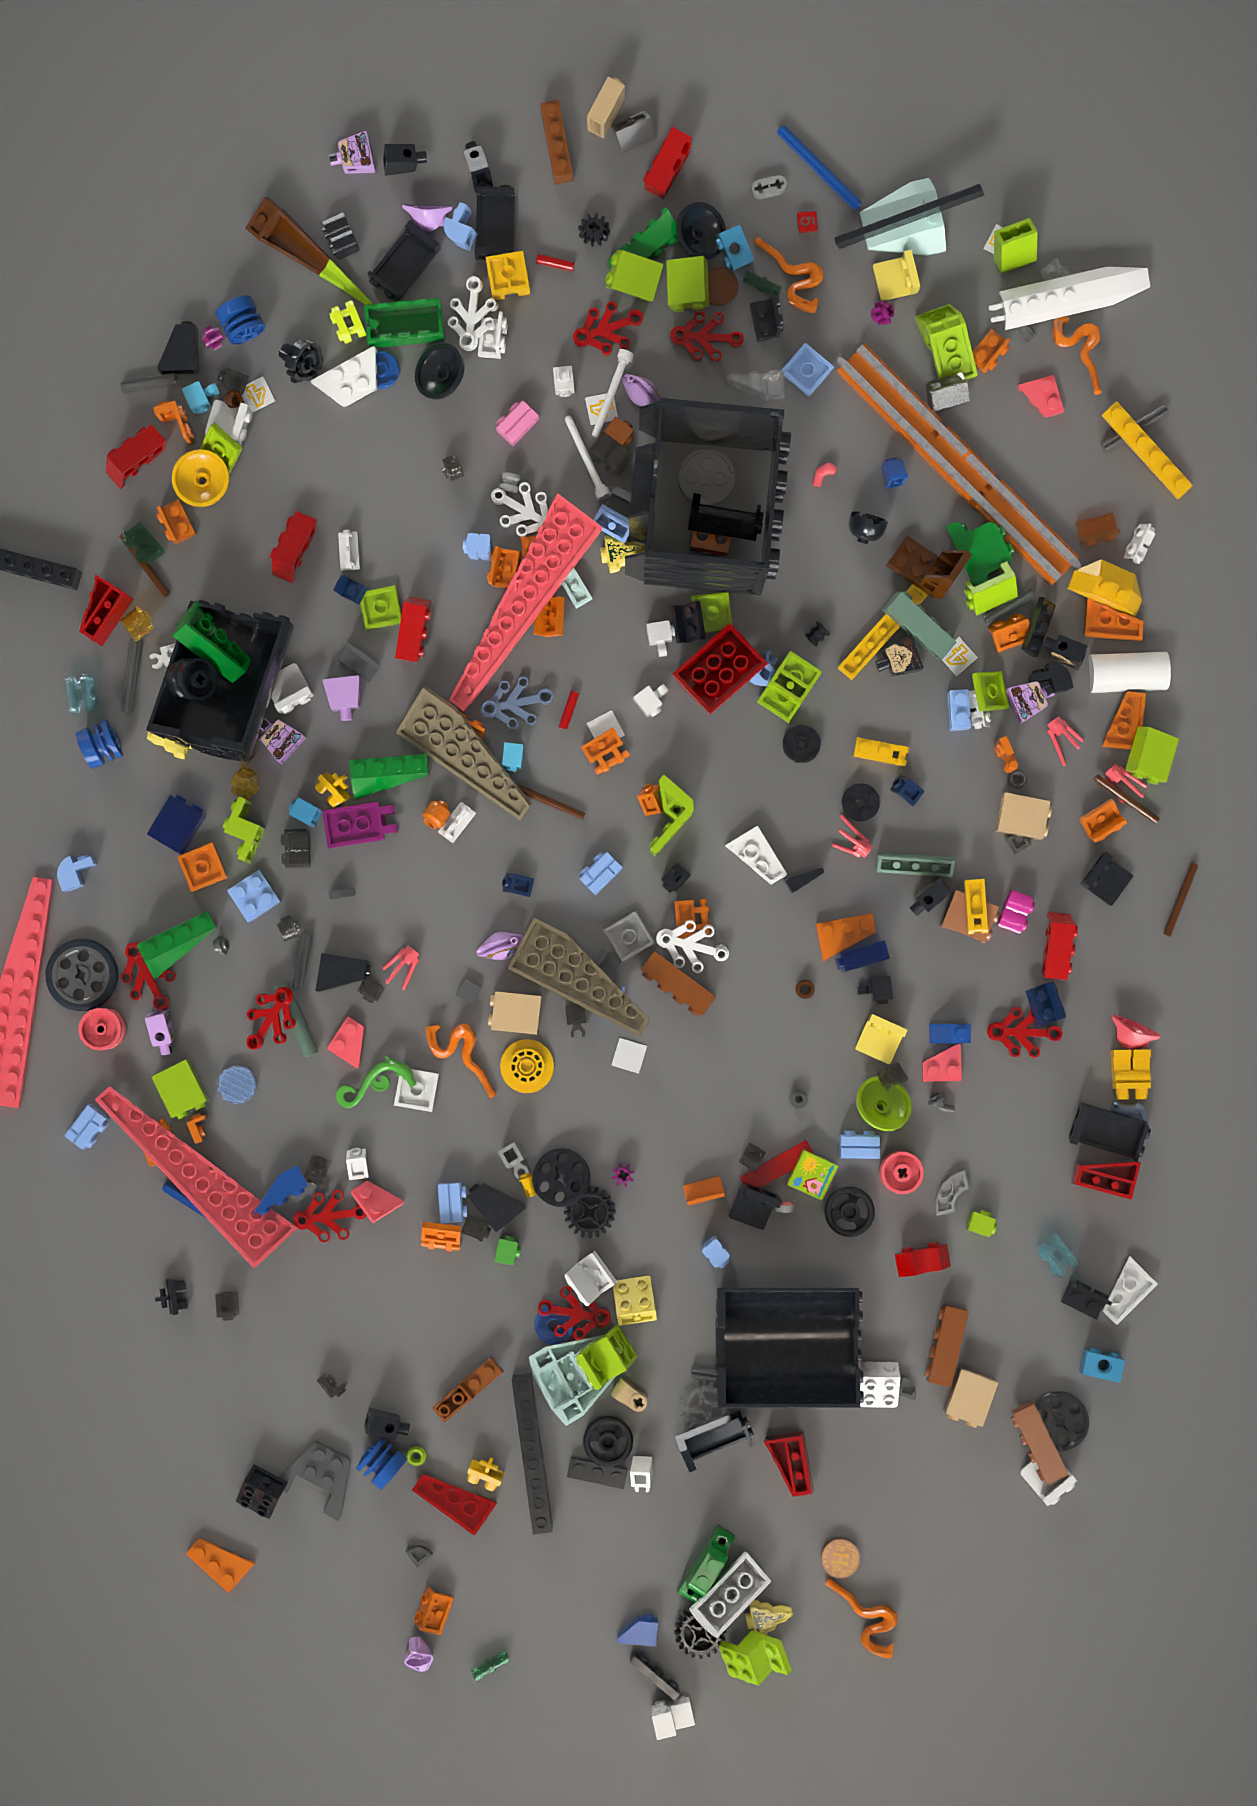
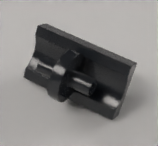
[155,1278,188,1315]

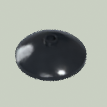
[676,202,726,260]
[415,343,465,400]

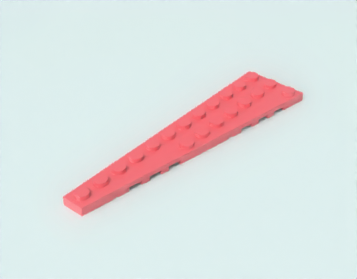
[449,493,603,712]
[0,877,54,1108]
[95,1086,297,1269]

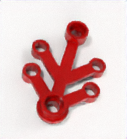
[573,301,643,356]
[670,311,744,362]
[121,942,176,1010]
[246,986,296,1050]
[987,1007,1063,1058]
[293,1189,367,1243]
[537,1286,611,1340]

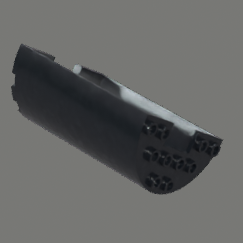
[146,600,294,761]
[716,1288,864,1408]

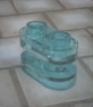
[65,674,98,715]
[1036,1233,1079,1278]

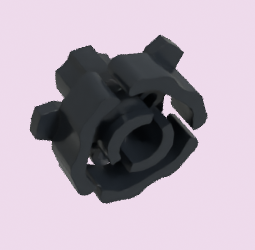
[279,339,323,383]

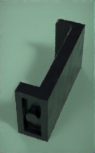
[474,184,515,260]
[367,220,441,302]
[688,493,764,541]
[1068,1102,1151,1162]
[675,1411,755,1472]

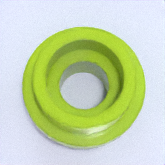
[407,1446,426,1466]

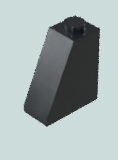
[158,321,199,375]
[315,953,371,992]
[467,1183,527,1232]

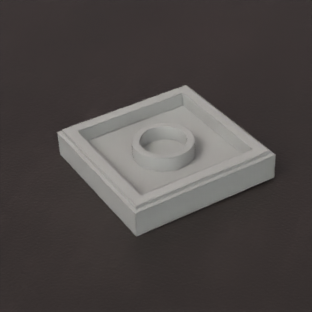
[603,910,655,963]

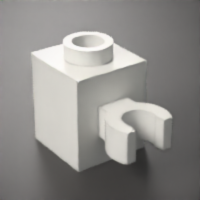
[553,366,575,397]
[646,620,675,657]
[149,643,176,669]
[633,684,668,717]
[630,1456,653,1492]

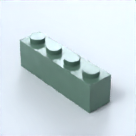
[881,591,957,660]

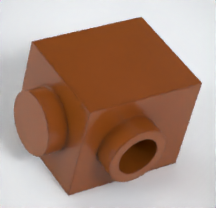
[604,416,635,449]

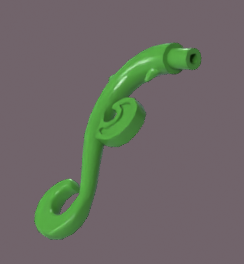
[336,1056,417,1108]

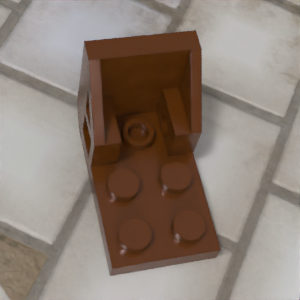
[886,536,972,599]

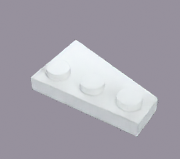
[725,826,788,885]
[1102,1256,1158,1325]

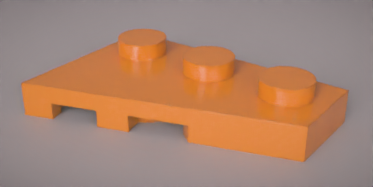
[1084,598,1144,641]
[1101,691,1146,750]
[816,913,876,961]
[186,1538,256,1593]

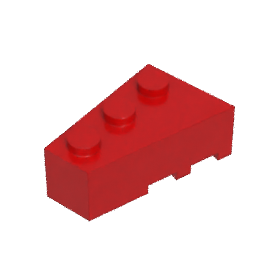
[643,127,692,199]
[106,425,166,489]
[270,511,317,583]
[79,574,133,646]
[395,596,431,662]
[1042,912,1078,980]
[1071,1161,1141,1200]
[763,1431,814,1497]

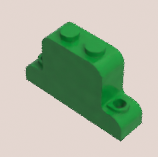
[946,522,1015,587]
[677,1524,735,1603]

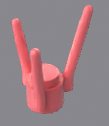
[1047,716,1084,766]
[1105,763,1147,803]
[832,814,873,858]
[382,945,420,990]

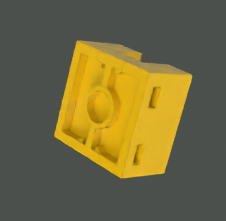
[486,251,530,300]

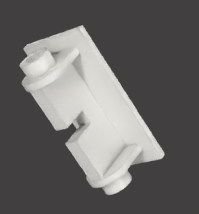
[1124,524,1155,564]
[338,530,360,571]
[969,690,992,729]
[438,802,476,843]

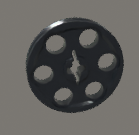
[532,1148,590,1207]
[1035,1391,1089,1451]

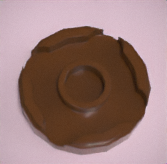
[708,267,738,306]

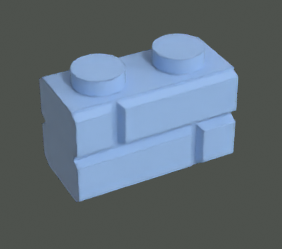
[594,504,629,543]
[463,533,492,561]
[947,689,971,731]
[579,852,623,896]
[64,1104,109,1150]
[839,1131,880,1159]
[438,1182,468,1223]
[701,1236,730,1268]

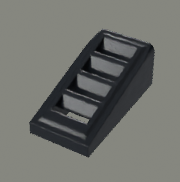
[784,868,824,893]

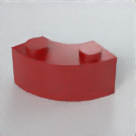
[894,1241,951,1277]

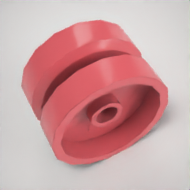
[78,1008,126,1050]
[879,1150,924,1194]

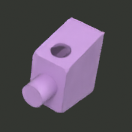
[323,675,361,721]

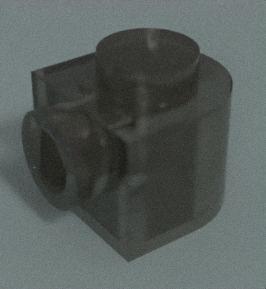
[442,456,465,482]
[277,915,301,942]
[358,979,385,1003]

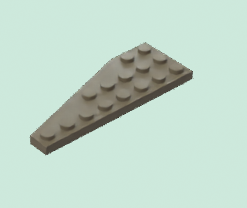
[396,686,532,820]
[507,918,650,1037]

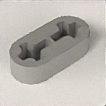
[751,175,787,199]

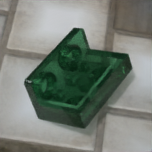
[122,522,165,566]

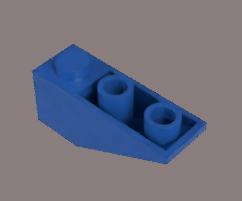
[253,1165,308,1215]

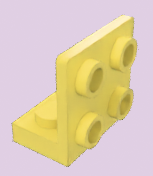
[873,250,920,301]
[855,1014,908,1064]
[613,1275,657,1326]

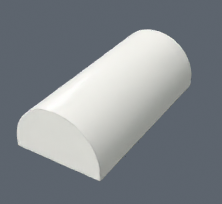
[1089,652,1171,693]
[689,1552,771,1638]

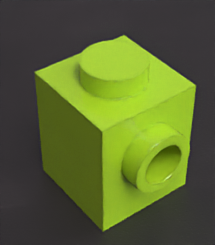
[965,1210,997,1237]

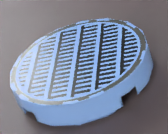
[217,1065,257,1104]

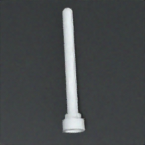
[592,349,634,437]
[565,415,611,501]

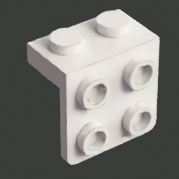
[478,311,508,359]
[205,400,252,446]
[271,663,314,714]
[565,1251,617,1306]
[859,1361,900,1407]
[1020,1462,1077,1506]

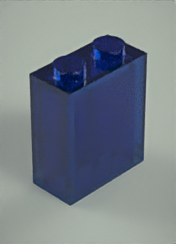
[147,794,206,855]
[835,940,890,973]

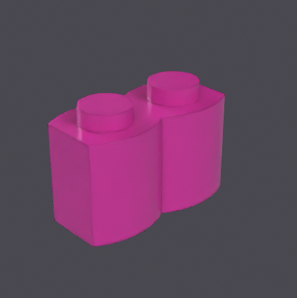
[997,890,1035,934]

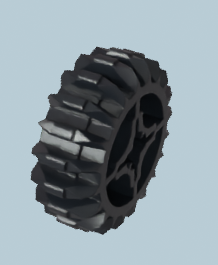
[564,1186,616,1238]
[674,1606,726,1659]

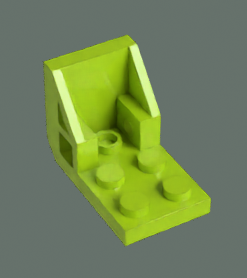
[914,304,978,389]
[649,775,694,857]

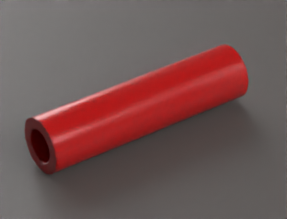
[536,254,575,272]
[558,691,579,730]

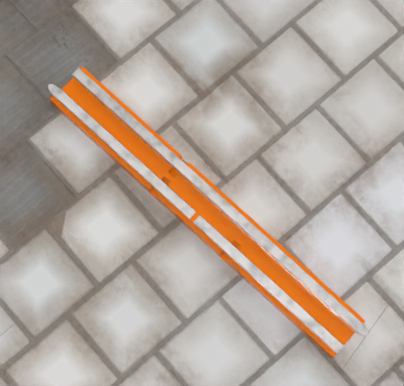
[837,343,1081,586]

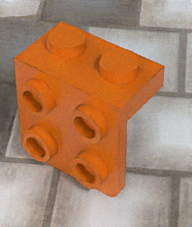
[153,400,195,445]

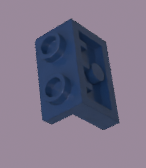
[1025,981,1066,1027]

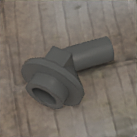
[928,1092,955,1113]

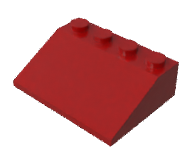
[672,623,768,715]

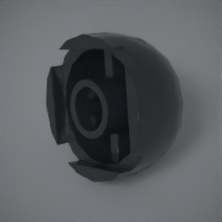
[849,511,888,544]

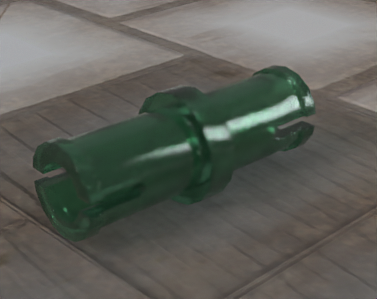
[743,271,783,296]
[471,1650,510,1682]

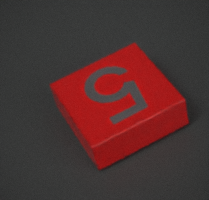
[797,211,818,233]

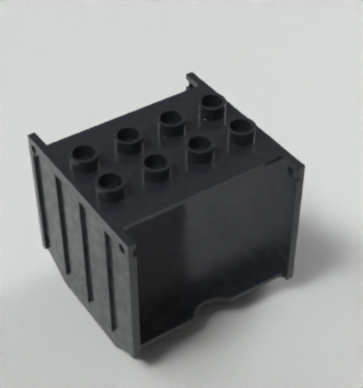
[625,398,791,596]

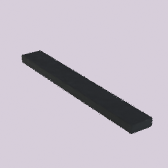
[834,184,985,249]

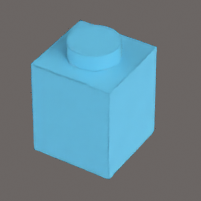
[502,742,524,772]

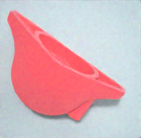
[1112,1014,1160,1050]

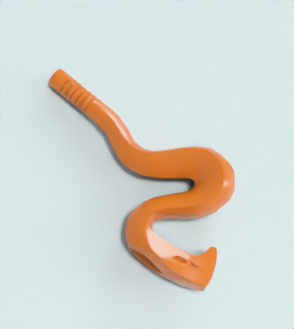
[754,237,824,313]
[1052,316,1102,395]
[425,1023,496,1098]
[825,1578,898,1659]

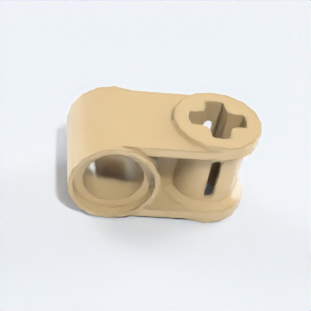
[610,1377,648,1412]

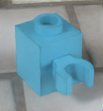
[182,381,220,414]

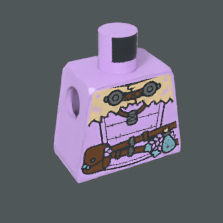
[329,131,375,174]
[1006,681,1055,724]
[260,718,306,765]
[145,1008,175,1055]

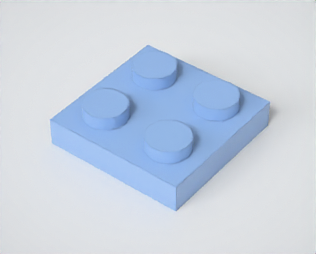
[780,343,834,397]
[227,870,281,923]

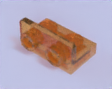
[1075,513,1121,547]

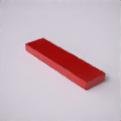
[739,1140,814,1188]

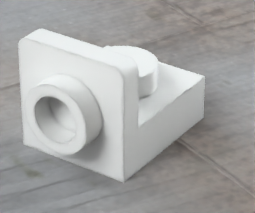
[346,1148,369,1180]

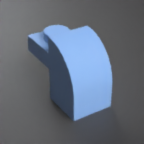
[444,202,478,251]
[57,855,97,892]

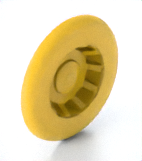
[500,1039,554,1093]

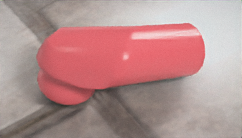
[812,462,837,487]

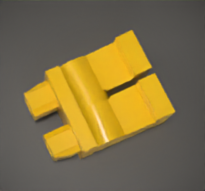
[1110,1050,1151,1100]

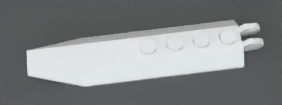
[989,267,1150,330]

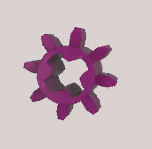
[871,301,895,325]
[201,325,225,350]
[611,1163,635,1187]

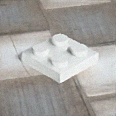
[394,1069,439,1112]

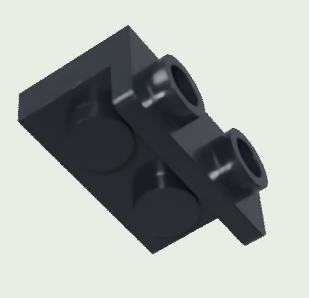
[671,601,706,644]

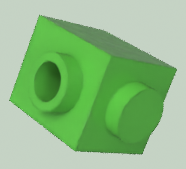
[494,1235,522,1265]

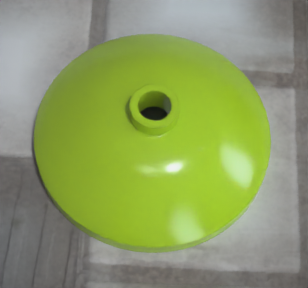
[856,1076,912,1131]

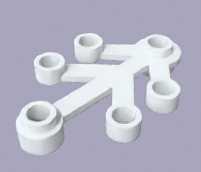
[448,276,498,351]
[491,482,548,537]
[656,919,729,973]

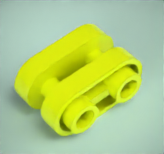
[329,300,366,344]

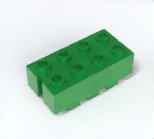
[364,298,445,348]

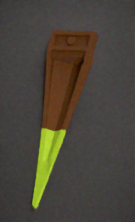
[245,197,373,305]

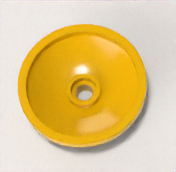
[172,450,229,507]

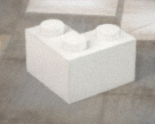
[651,1696,695,1740]

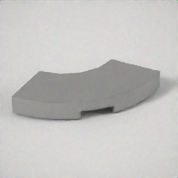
[935,1169,969,1216]

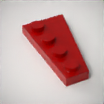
[412,1474,497,1536]

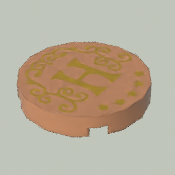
[821,1538,860,1578]

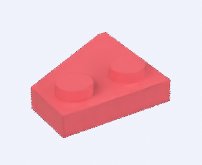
[1017,375,1064,418]
[327,1016,365,1069]
[922,1044,962,1082]
[351,1181,404,1224]

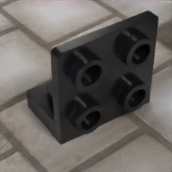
[750,290,784,342]
[1080,852,1133,906]
[728,1182,782,1230]
[1061,1280,1113,1320]
[236,1464,288,1519]

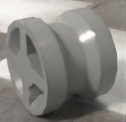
[499,472,520,493]

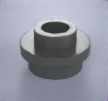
[1007,770,1027,789]
[213,936,229,955]
[789,1089,808,1108]

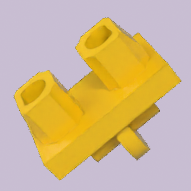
[315,772,351,807]
[467,1457,505,1491]

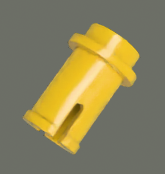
[519,1172,537,1198]

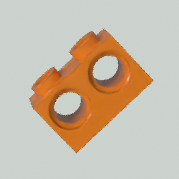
[690,531,731,557]

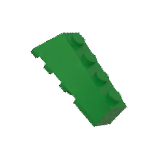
[607,207,678,270]
[172,600,251,683]
[349,754,429,800]
[137,911,216,980]

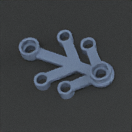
[480,676,553,730]

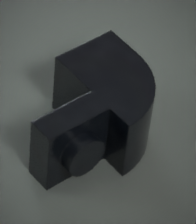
[1028,662,1074,694]

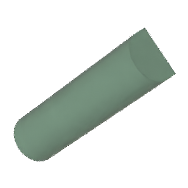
[876,852,955,878]
[273,982,318,1058]

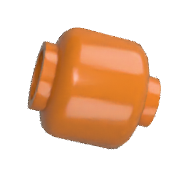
[422,800,451,829]

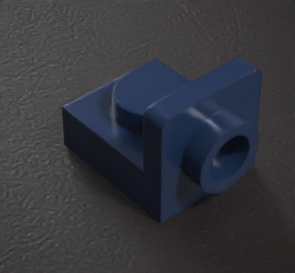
[333,574,368,605]
[890,775,925,806]
[502,873,534,897]

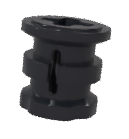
[804,621,830,647]

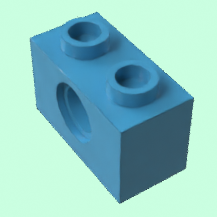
[715,225,755,271]
[288,797,323,828]
[1079,1347,1125,1383]

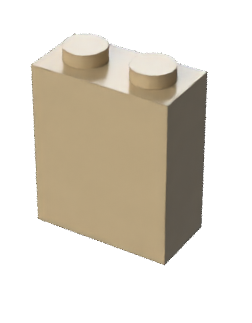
[587,77,625,138]
[995,792,1052,840]
[488,991,542,1035]
[944,1367,998,1428]

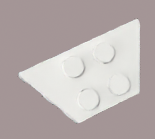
[311,346,377,407]

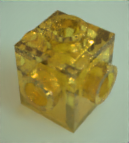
[230,766,260,800]

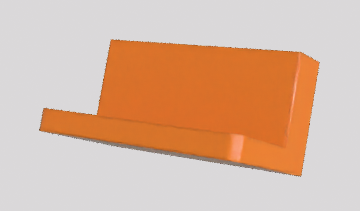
[683,1176,725,1206]

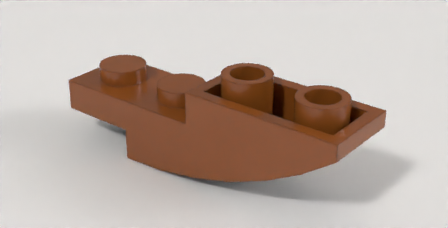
[432,1356,504,1423]

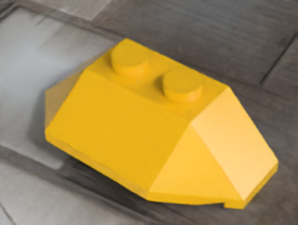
[1067,559,1142,618]

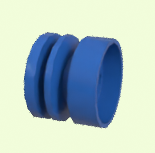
[215,295,266,345]
[75,720,123,769]
[356,1437,408,1490]

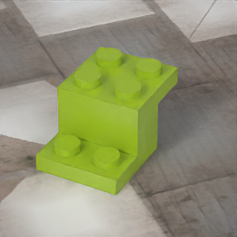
[757,651,822,723]
[223,796,265,864]
[576,1325,638,1390]
[718,1630,792,1686]

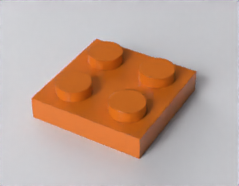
[177,842,228,893]

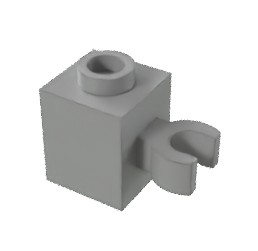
[498,1142,530,1179]

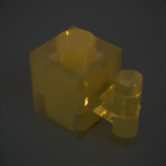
[120,606,154,642]

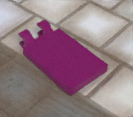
[322,802,398,849]

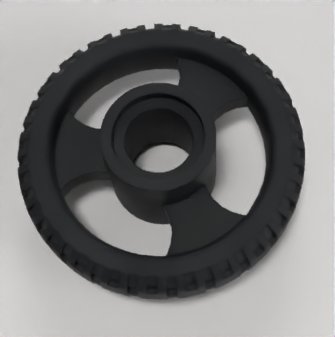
[825,1186,875,1237]
[583,1416,633,1467]

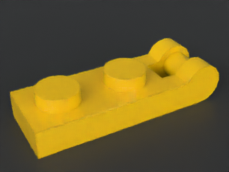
[853,737,909,767]
[964,879,988,934]

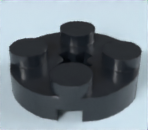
[783,725,821,763]
[841,783,880,822]

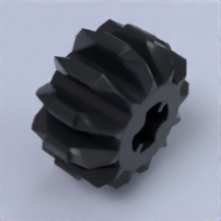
[578,213,610,247]

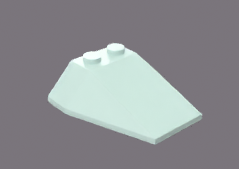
[859,178,946,256]
[529,1335,616,1426]

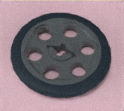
[45,939,118,1011]

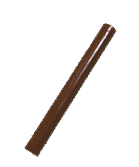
[119,532,170,598]
[1093,774,1160,824]
[516,783,586,820]
[1163,863,1198,937]

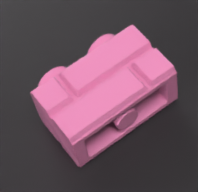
[496,400,539,446]

